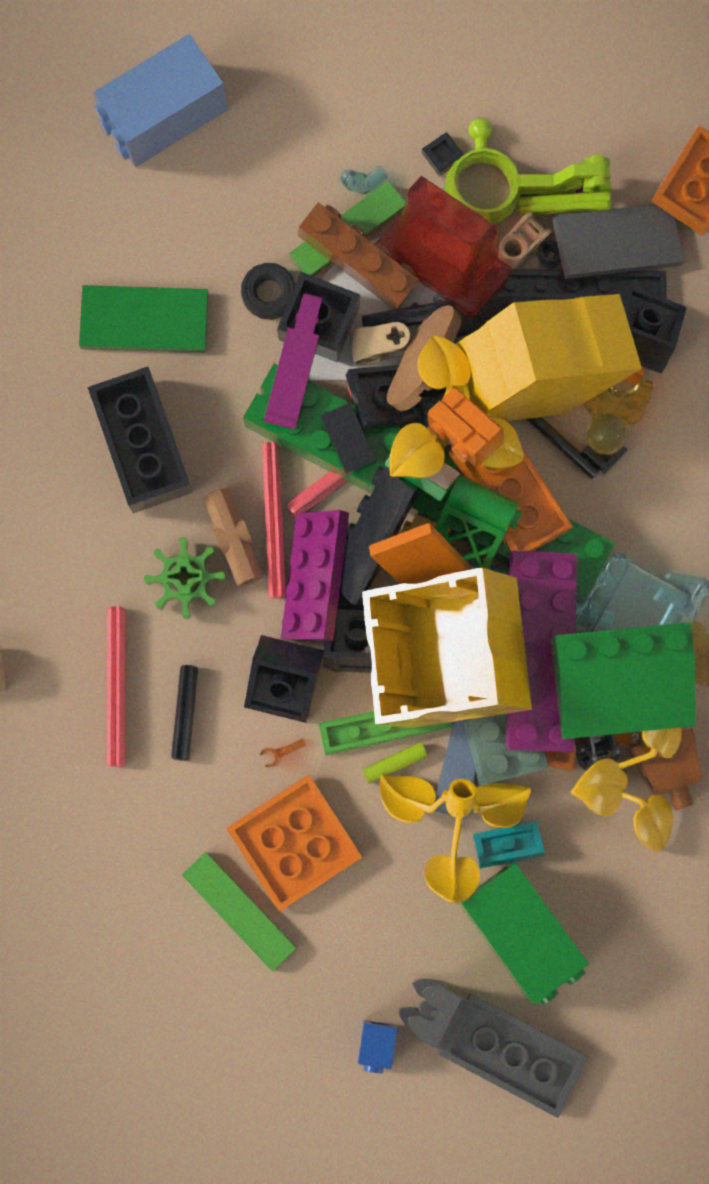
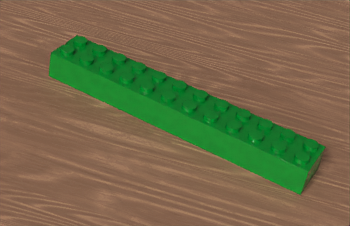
[243,363,615,604]

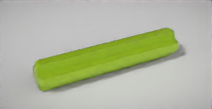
[518,191,611,216]

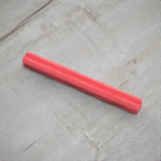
[262,442,286,599]
[107,606,126,767]

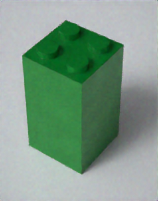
[458,863,589,1005]

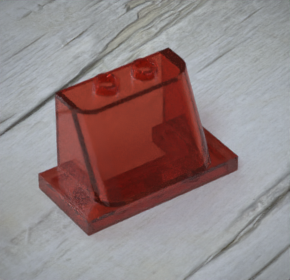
[374,175,511,318]

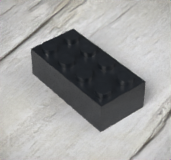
[87,366,193,514]

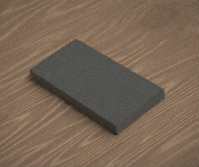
[552,205,685,279]

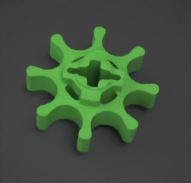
[144,537,226,620]

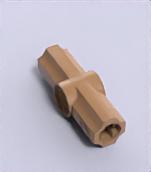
[203,488,263,587]

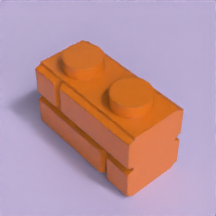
[427,388,504,467]

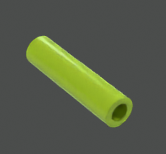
[362,742,428,784]

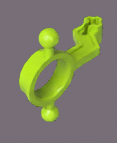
[444,117,611,259]

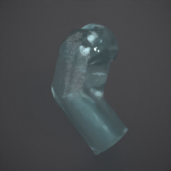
[340,165,388,194]

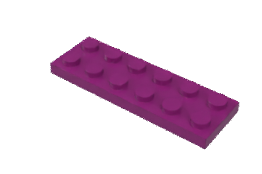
[506,550,577,752]

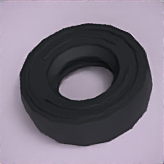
[241,263,296,320]

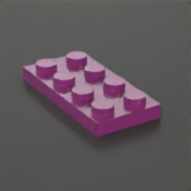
[280,510,349,642]

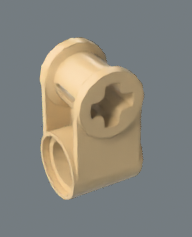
[495,211,553,269]
[348,322,410,366]

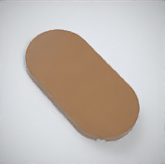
[387,305,461,411]

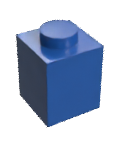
[358,1020,397,1074]

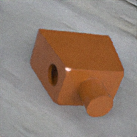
[628,728,702,810]

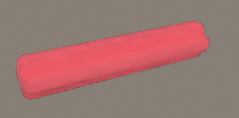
[286,471,348,518]

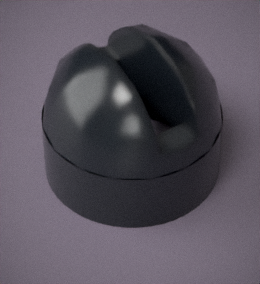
[537,240,561,269]

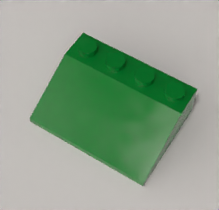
[550,622,696,739]

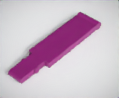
[264,293,323,430]

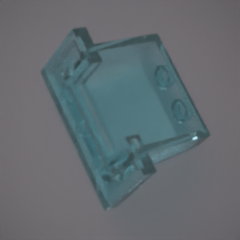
[576,553,709,633]

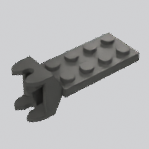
[399,978,588,1118]

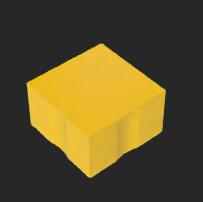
[452,294,642,421]
[362,568,532,728]

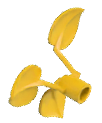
[390,336,524,478]
[571,728,682,852]
[379,774,531,903]

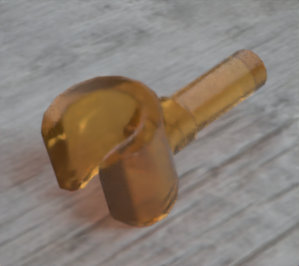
[260,738,306,767]

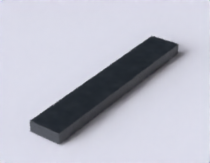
[478,269,667,302]

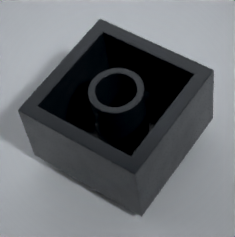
[277,272,360,362]

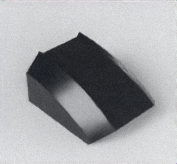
[324,592,372,673]

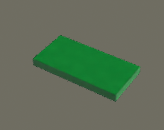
[79,285,208,353]

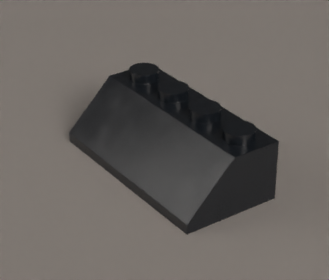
[340,466,421,605]

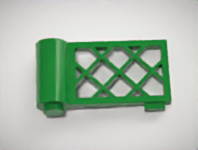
[435,475,523,569]

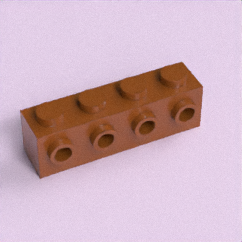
[298,202,419,310]

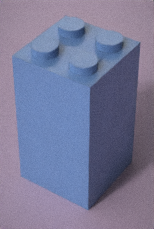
[93,34,228,167]

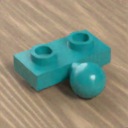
[473,821,545,869]

